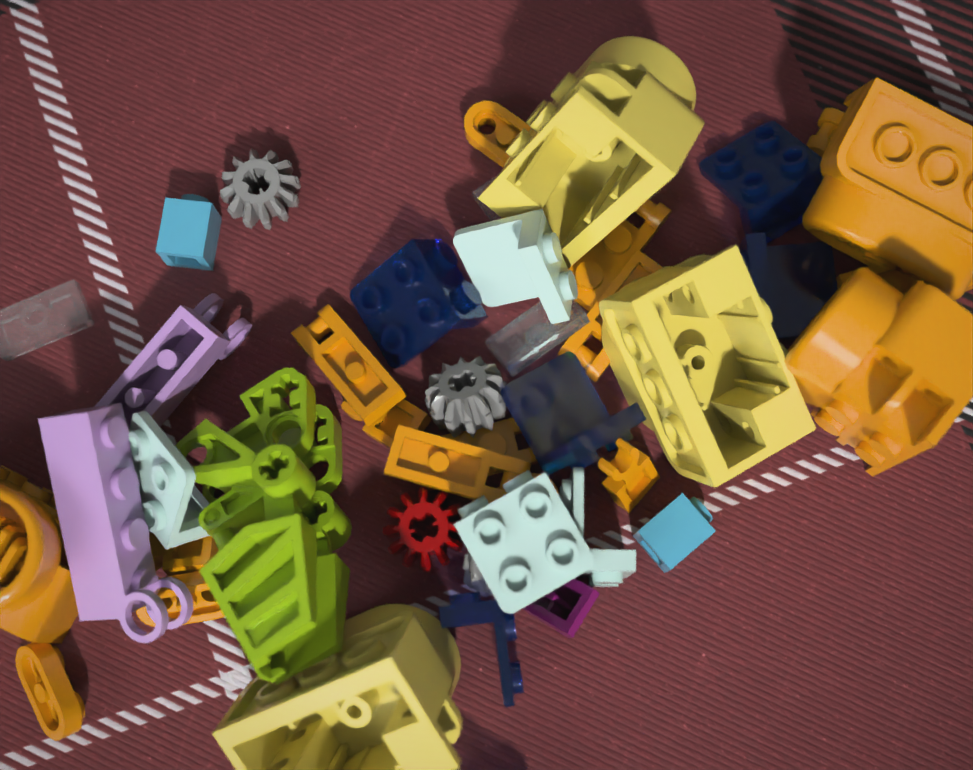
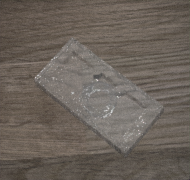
[0,279,95,361]
[484,300,590,377]

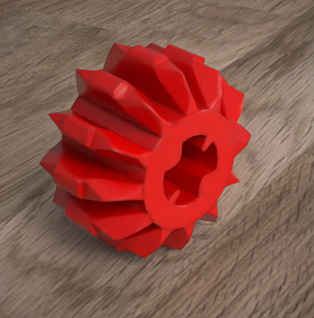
[383,487,463,572]

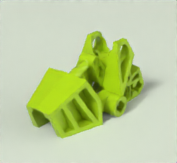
[175,368,352,685]

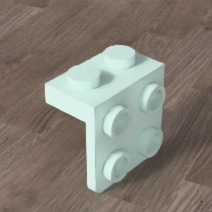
[453,209,578,324]
[129,411,210,549]
[559,467,636,587]
[454,470,594,614]

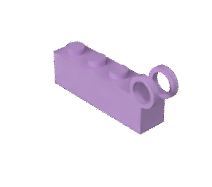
[95,293,252,430]
[38,403,194,643]

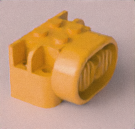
[802,77,973,300]
[785,267,973,477]
[0,465,79,644]

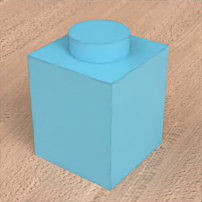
[155,194,222,271]
[633,493,716,573]

